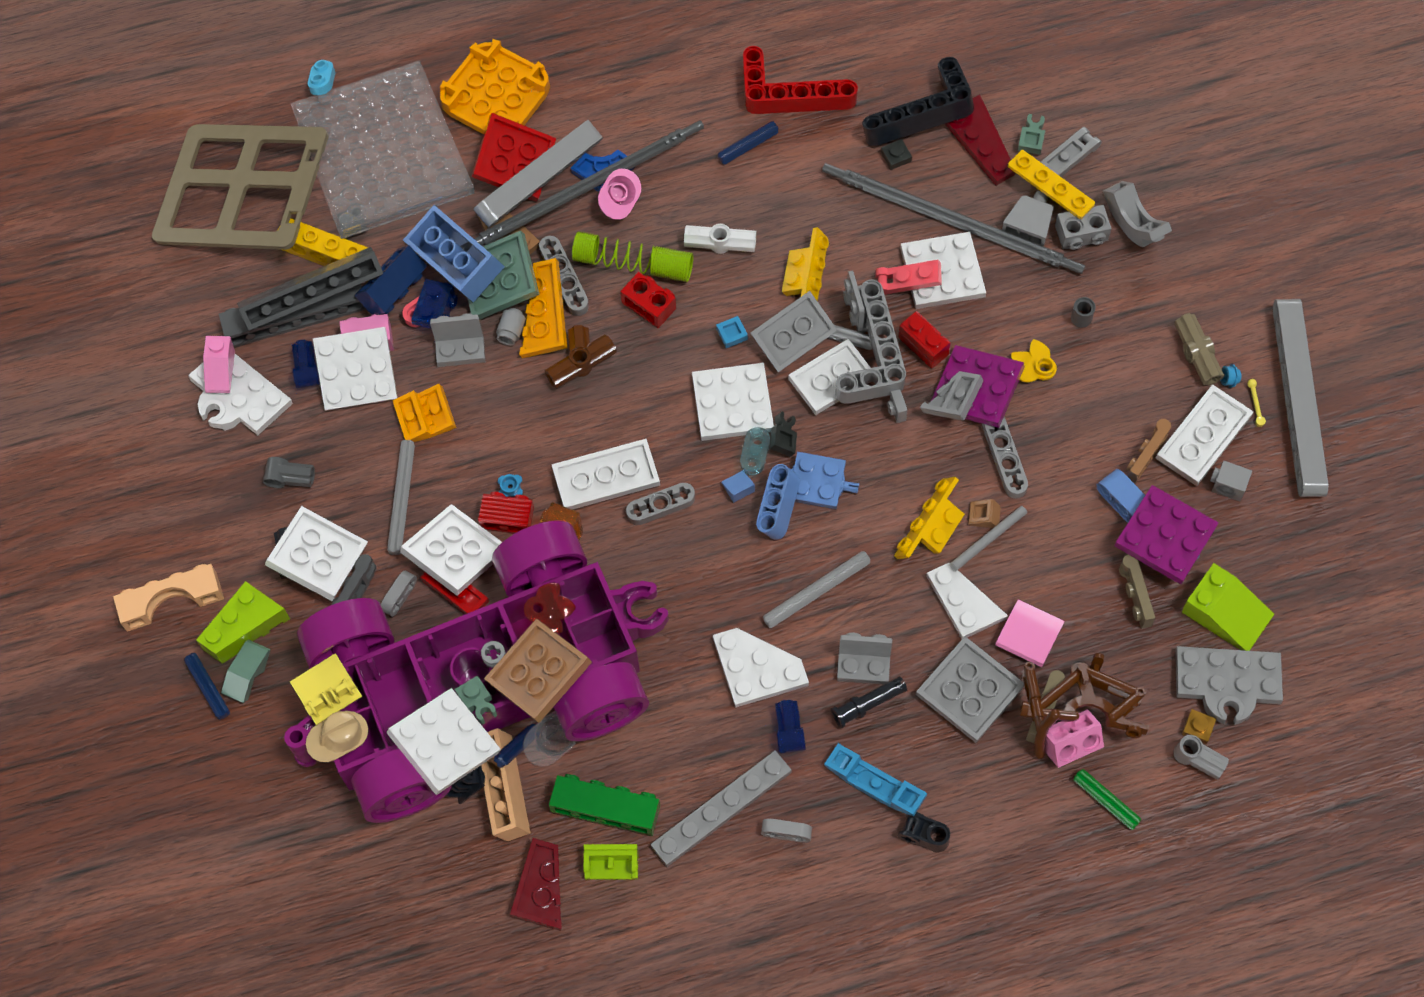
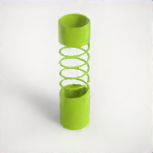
[572,231,693,283]

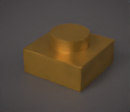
[1182,709,1216,745]

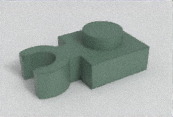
[1018,114,1045,155]
[455,676,497,725]

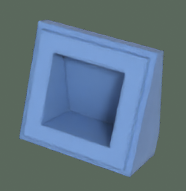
[721,471,755,503]

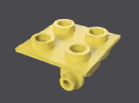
[290,653,362,725]

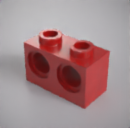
[620,271,676,329]

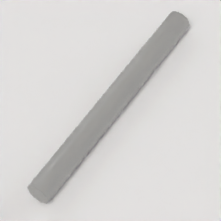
[950,506,1027,571]

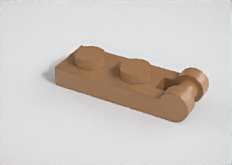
[1126,419,1171,484]

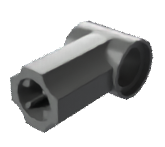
[263,457,315,488]

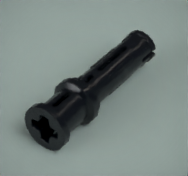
[831,676,907,729]

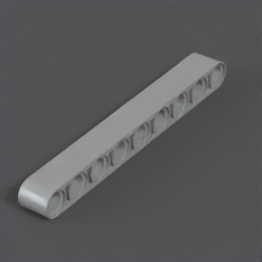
[1273,299,1328,497]

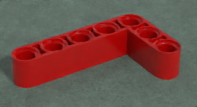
[743,46,858,114]

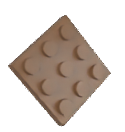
[484,619,592,723]

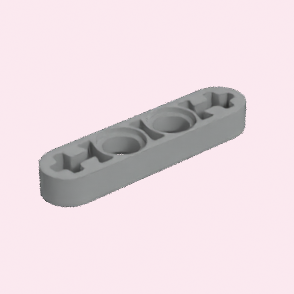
[539,236,589,316]
[982,417,1028,499]

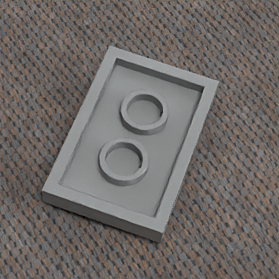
[751,291,837,372]

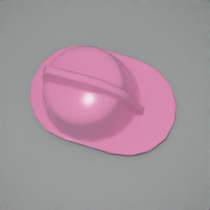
[598,169,641,220]

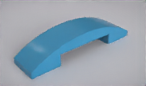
[824,743,927,816]

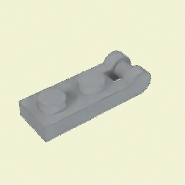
[1041,127,1102,177]

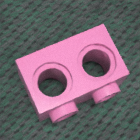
[1045,709,1104,768]

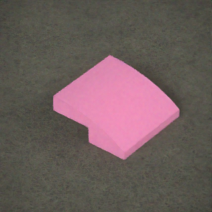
[995,599,1065,667]

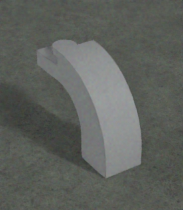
[1103,181,1172,247]

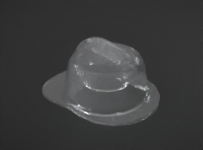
[523,712,577,767]

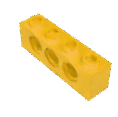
[277,218,368,266]

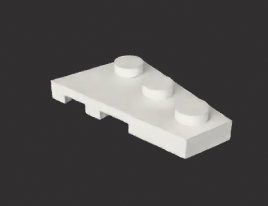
[926,563,1008,639]

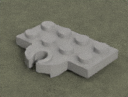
[1175,646,1283,725]

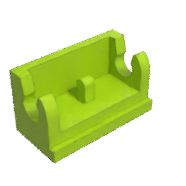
[584,844,638,880]

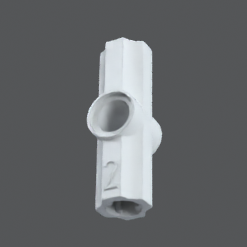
[684,224,756,254]

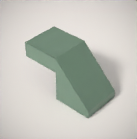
[221,640,271,703]

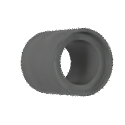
[1071,297,1096,328]

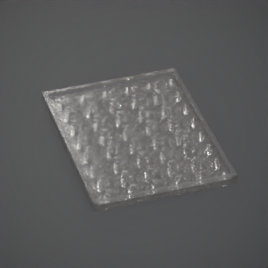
[290,60,475,239]

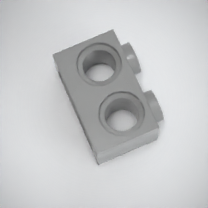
[1055,205,1112,250]

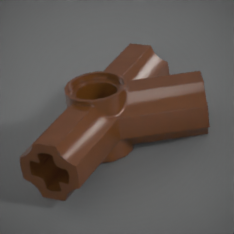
[544,325,617,389]

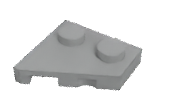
[920,371,984,421]

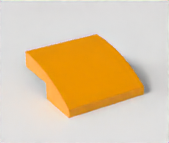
[392,384,457,442]

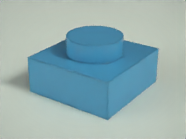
[716,316,748,348]

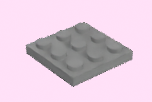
[916,637,1025,743]

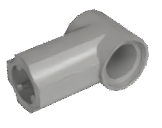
[1173,735,1229,780]

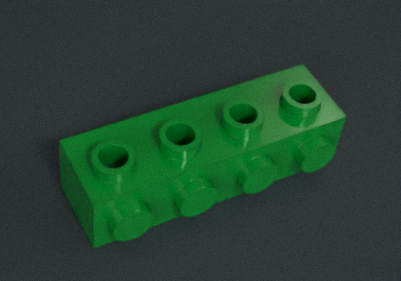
[549,774,660,836]

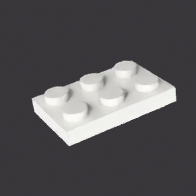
[788,339,871,415]

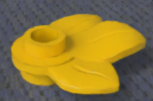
[1011,339,1057,383]

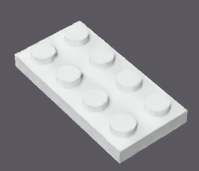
[1156,385,1253,486]
[552,439,660,512]

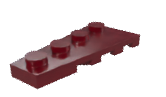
[945,94,1015,186]

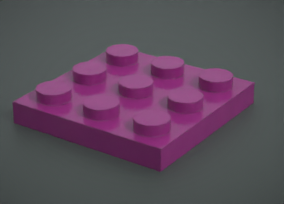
[931,345,1025,428]
[1114,485,1219,584]

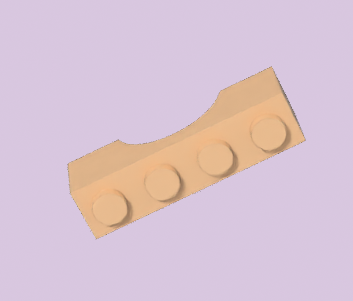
[113,564,224,632]

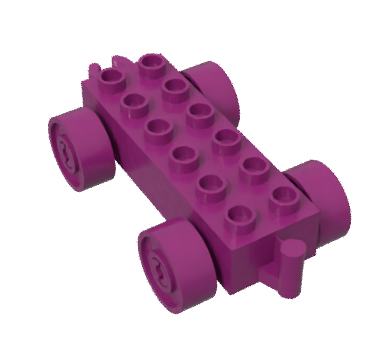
[284,521,669,823]

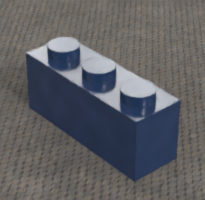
[355,245,427,315]

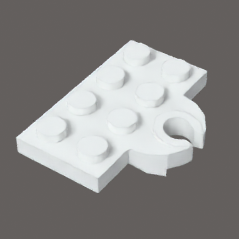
[188,354,293,436]

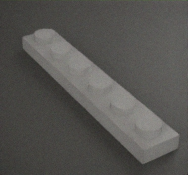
[651,750,792,867]

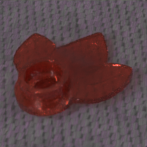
[523,582,576,634]

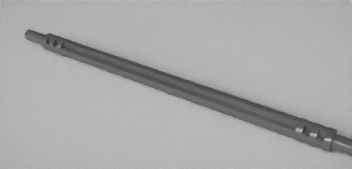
[460,120,704,252]
[822,163,1086,274]

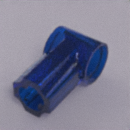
[292,339,320,389]
[775,700,806,754]

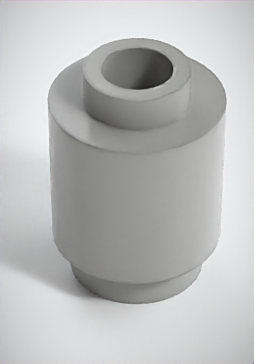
[496,308,526,346]

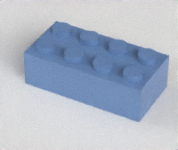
[403,205,505,302]

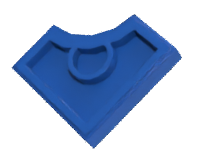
[570,150,636,192]

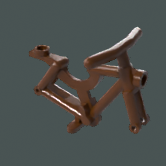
[1020,653,1149,759]

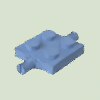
[783,452,859,510]

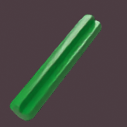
[1074,769,1141,830]

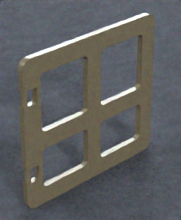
[152,124,329,250]

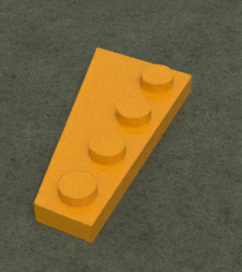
[519,258,567,358]

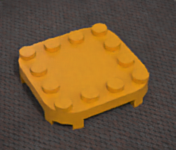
[440,39,550,134]

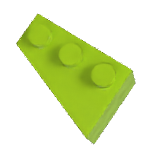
[196,581,290,664]

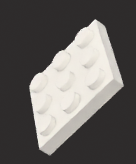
[900,232,986,309]
[313,327,398,411]
[692,363,774,441]
[400,504,502,595]
[265,506,368,601]
[387,688,501,795]

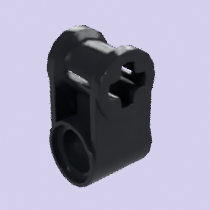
[897,812,950,853]

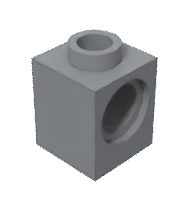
[1210,461,1252,502]

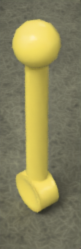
[1247,379,1266,427]

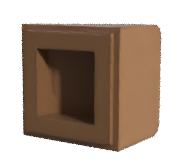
[968,499,1001,528]

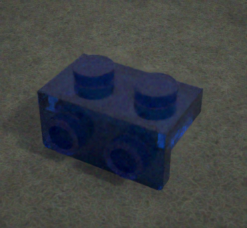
[411,279,458,329]

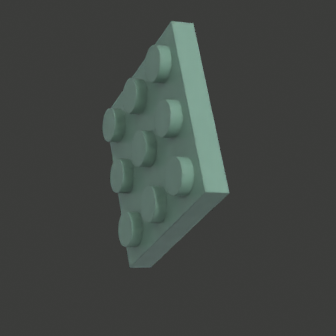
[467,230,540,319]

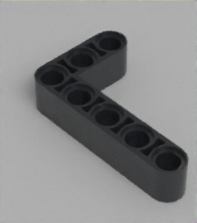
[862,57,974,146]

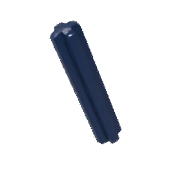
[718,121,778,164]
[184,653,230,720]
[494,724,540,768]

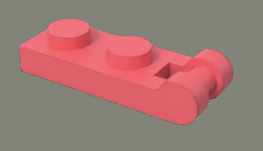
[875,259,942,295]

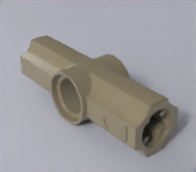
[1174,313,1224,386]

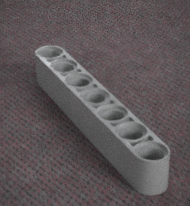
[473,120,603,228]

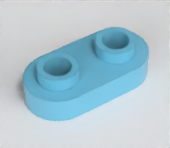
[308,60,335,95]

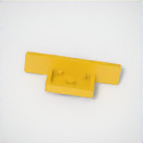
[1008,150,1095,219]
[782,227,829,302]
[894,476,965,559]

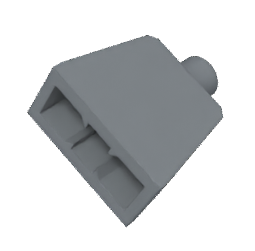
[1002,191,1053,246]

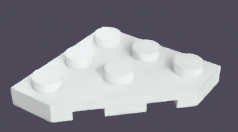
[713,628,809,708]

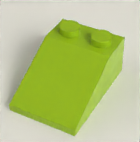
[1182,563,1274,651]

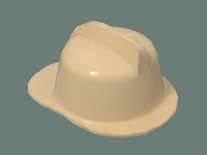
[306,711,368,762]

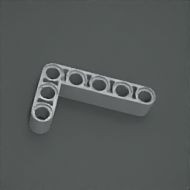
[835,280,906,404]

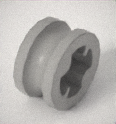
[481,641,506,668]

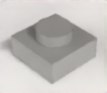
[887,389,908,423]

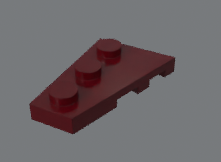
[510,838,562,931]

